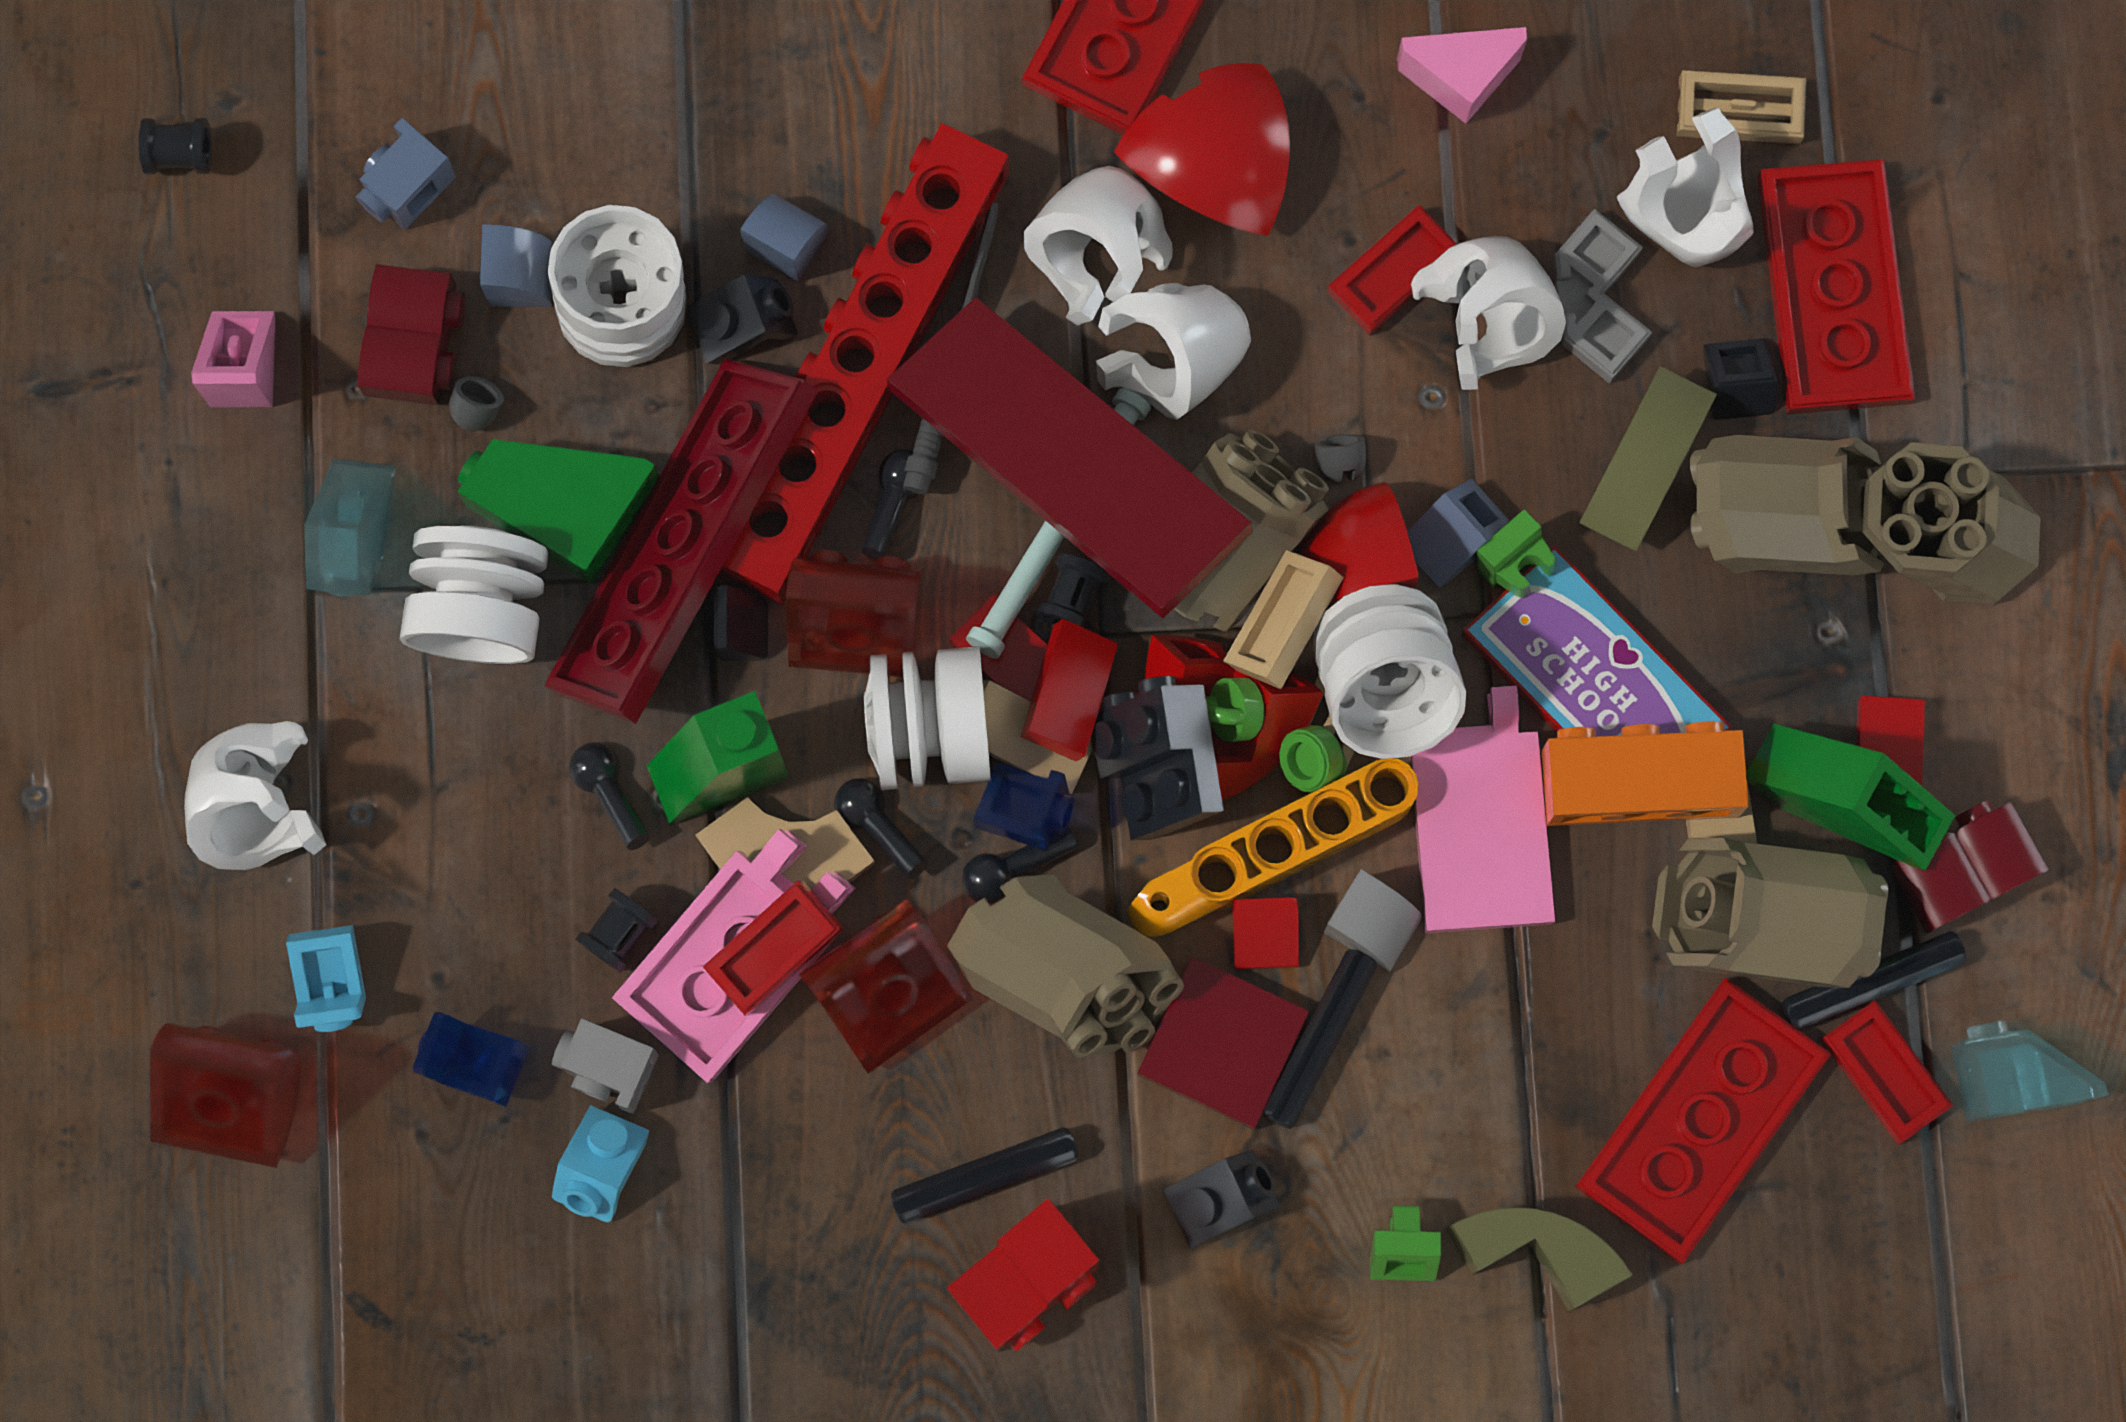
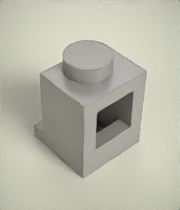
[552,1018,659,1115]

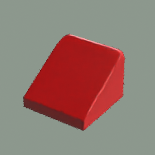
[1232,897,1299,970]

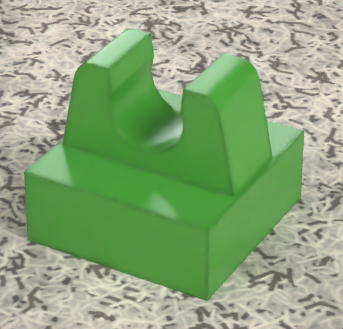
[1477,509,1555,598]
[1370,1205,1441,1281]

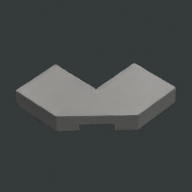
[1553,209,1652,384]

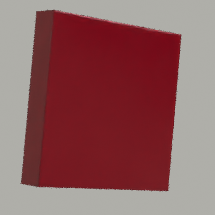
[1137,957,1309,1130]

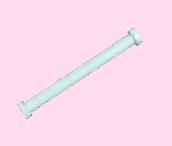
[966,388,1151,659]

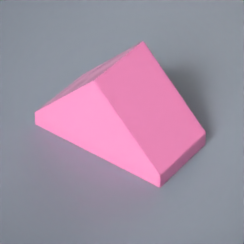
[1397,27,1527,124]
[191,311,276,407]

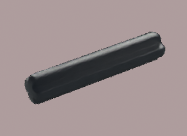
[1782,931,1967,1031]
[1264,949,1377,1129]
[891,1127,1078,1224]

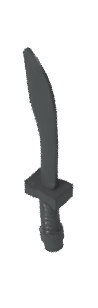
[903,203,998,494]

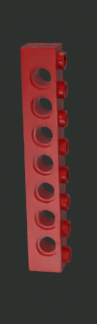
[718,123,1009,606]

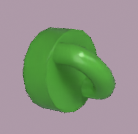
[1205,677,1264,742]
[1279,725,1347,792]

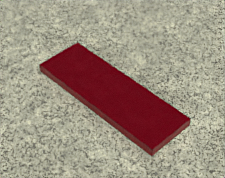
[887,297,1252,619]
[544,359,818,724]

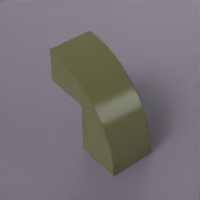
[1579,366,1717,551]
[1446,1208,1632,1311]

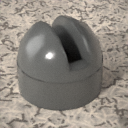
[449,376,504,432]
[1315,434,1367,484]

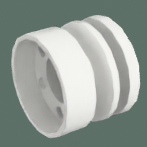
[548,205,687,367]
[400,526,549,664]
[1313,584,1466,759]
[864,646,991,790]

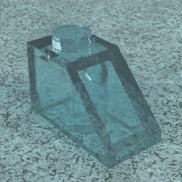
[304,459,395,597]
[1951,1021,2108,1123]

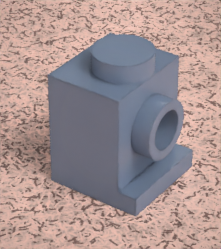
[356,118,456,230]

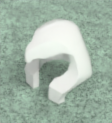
[1616,108,1754,267]
[1024,166,1173,325]
[1411,236,1566,390]
[1096,283,1251,420]
[185,721,326,870]

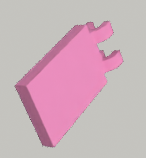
[1409,686,1555,934]
[612,829,856,1083]

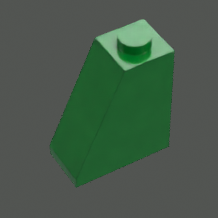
[457,439,659,584]
[646,691,789,826]
[1746,723,1955,871]

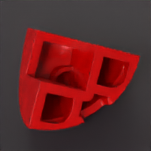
[1114,63,1290,236]
[1296,481,1419,622]
[1145,635,1323,801]

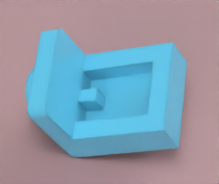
[286,925,366,1032]
[552,1105,650,1222]

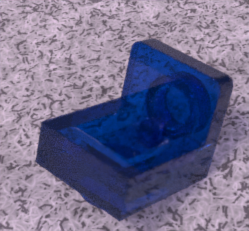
[973,763,1075,851]
[413,1011,530,1107]

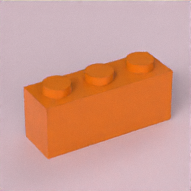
[1541,721,1749,826]

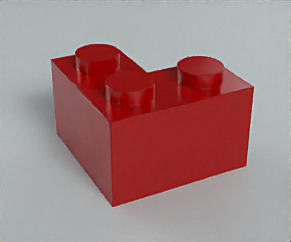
[947,1198,1099,1352]

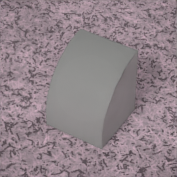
[1324,870,1422,973]

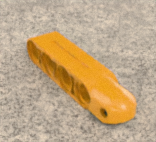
[1126,758,1419,937]

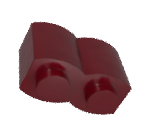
[357,264,466,405]
[1890,799,2048,934]

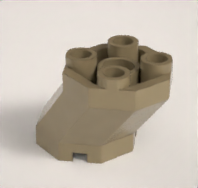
[1174,429,1329,632]
[1690,435,1884,575]
[1863,442,2040,605]
[1652,838,1888,988]
[947,874,1184,1058]

